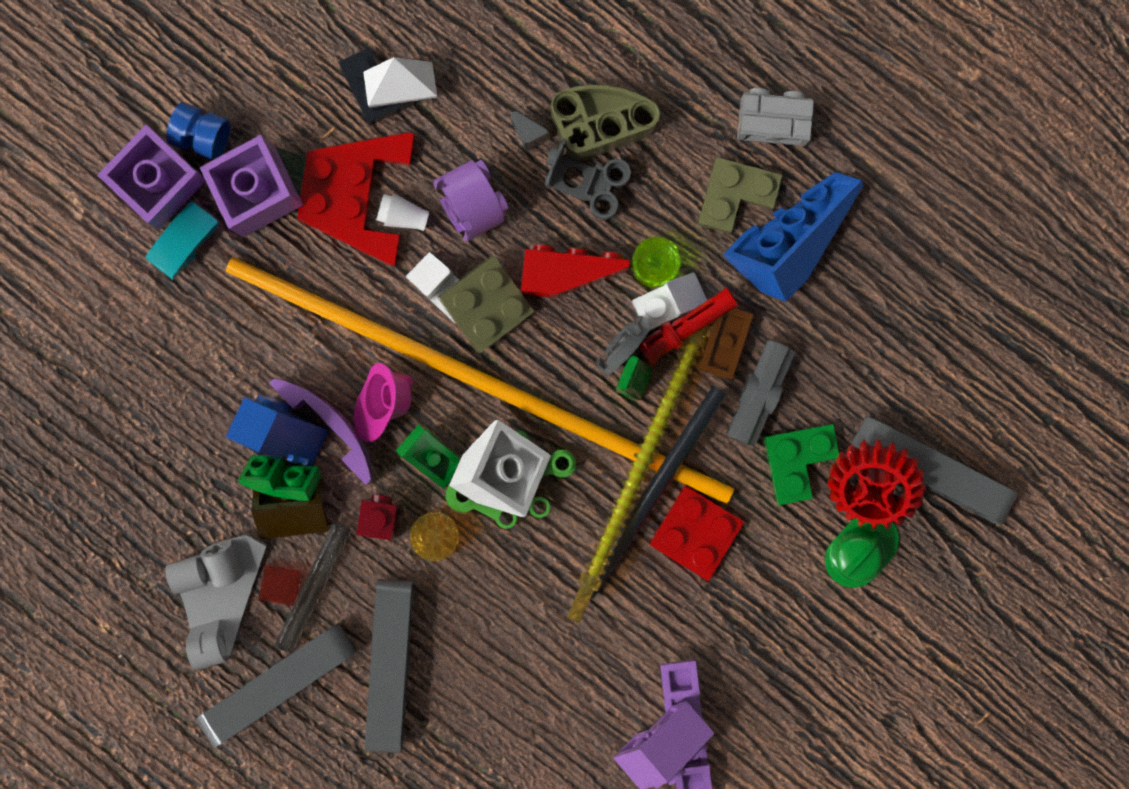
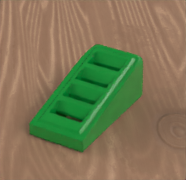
[615,356,652,401]

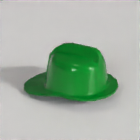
[824,518,899,588]

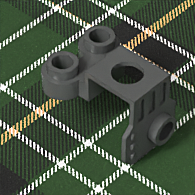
[545,139,631,220]

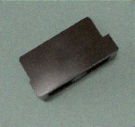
[251,478,329,539]

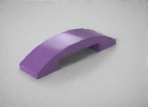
[269,378,375,485]
[660,659,712,789]

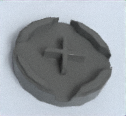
[595,316,652,376]

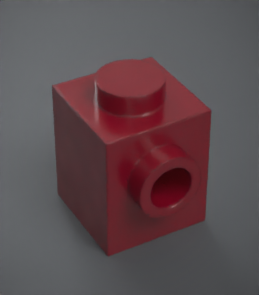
[356,494,401,541]

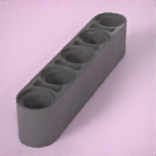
[852,416,1018,526]
[365,579,414,753]
[195,623,357,748]

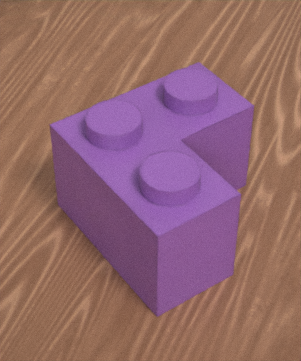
[613,701,715,789]

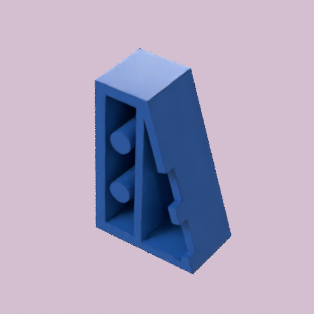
[226,394,329,466]

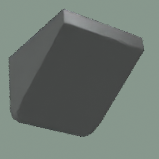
[510,111,550,151]

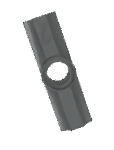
[726,340,795,447]

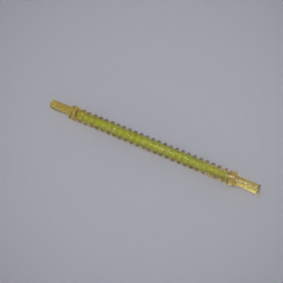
[566,300,710,623]

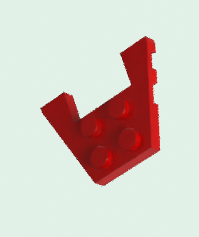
[297,133,415,267]

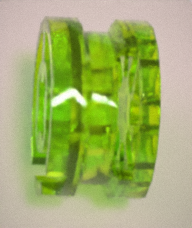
[632,237,681,288]

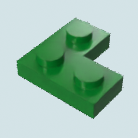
[763,424,839,505]

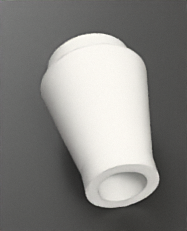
[376,193,429,231]

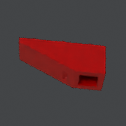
[521,245,630,298]

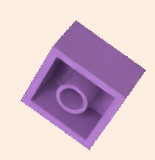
[97,125,206,230]
[200,135,303,237]

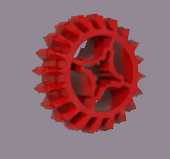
[828,438,926,530]

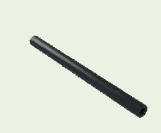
[580,385,728,599]

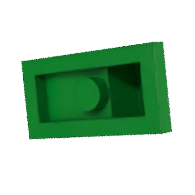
[395,424,461,489]

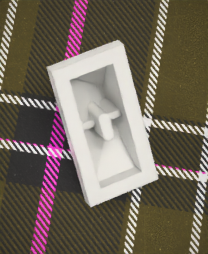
[363,57,437,107]

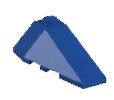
[724,172,863,302]

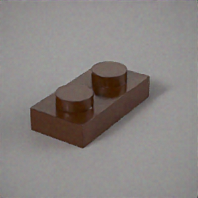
[698,308,754,381]

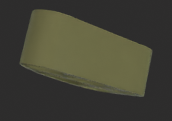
[551,85,660,161]

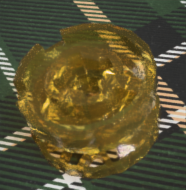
[410,512,460,561]

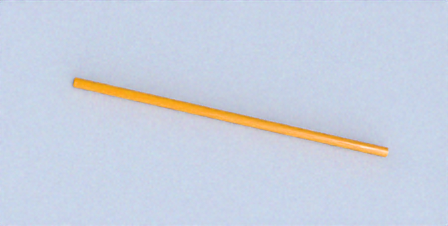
[226,257,734,504]

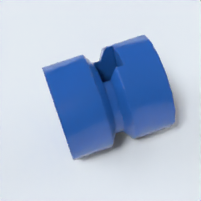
[166,102,231,161]

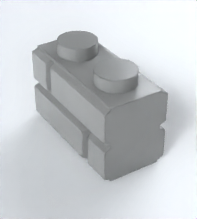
[737,88,814,146]

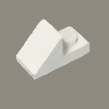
[406,252,459,324]
[632,272,707,331]

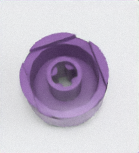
[433,160,508,242]

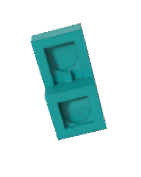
[145,201,219,280]

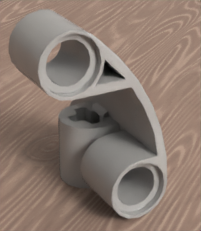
[165,533,267,671]

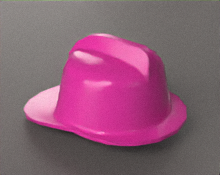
[353,363,414,442]

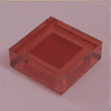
[259,564,301,606]

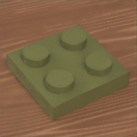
[437,256,534,353]

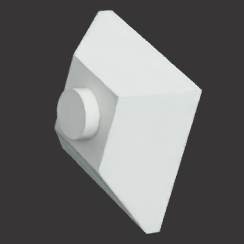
[449,420,551,517]

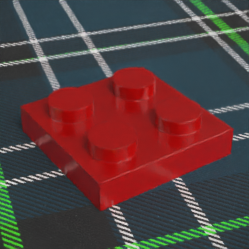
[649,485,744,582]

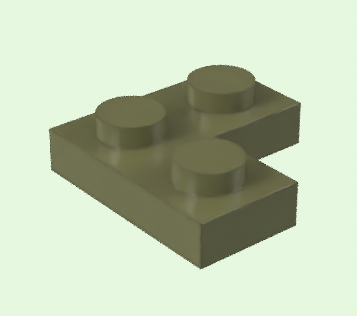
[697,157,782,234]

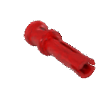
[639,287,739,366]

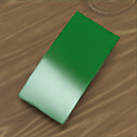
[238,455,322,501]

